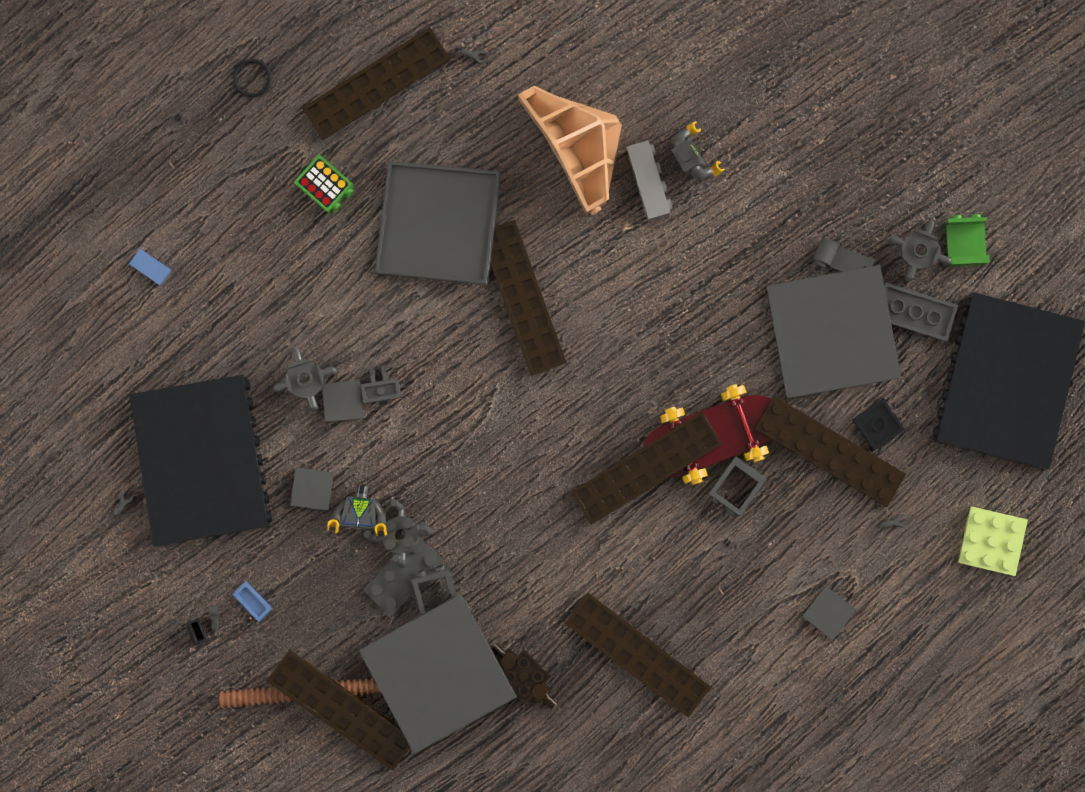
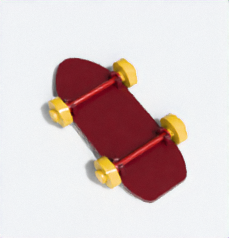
[644,384,772,485]

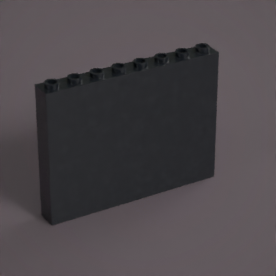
[932,292,1085,471]
[129,375,272,547]

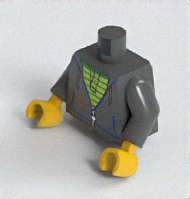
[671,121,725,180]
[327,486,387,537]

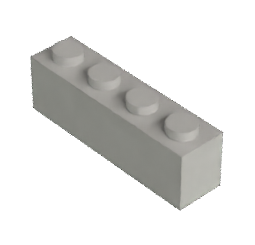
[626,140,673,222]

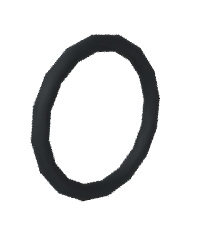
[233,59,272,97]

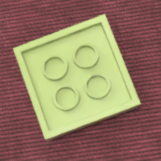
[958,506,1028,576]

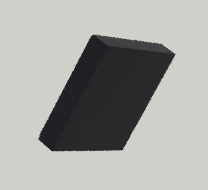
[852,398,905,451]

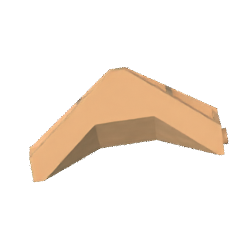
[518,85,622,215]

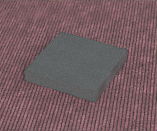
[322,380,364,422]
[290,467,334,511]
[802,586,856,640]

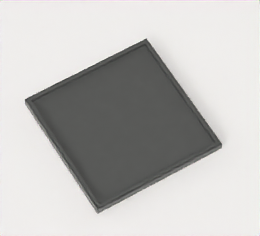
[374,161,501,285]
[767,265,901,399]
[359,594,517,754]

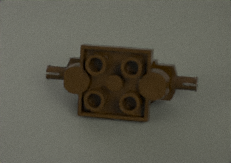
[491,643,557,709]

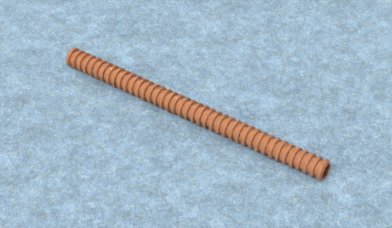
[219,678,381,709]

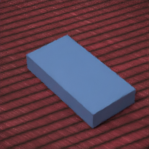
[129,249,172,286]
[232,581,273,622]

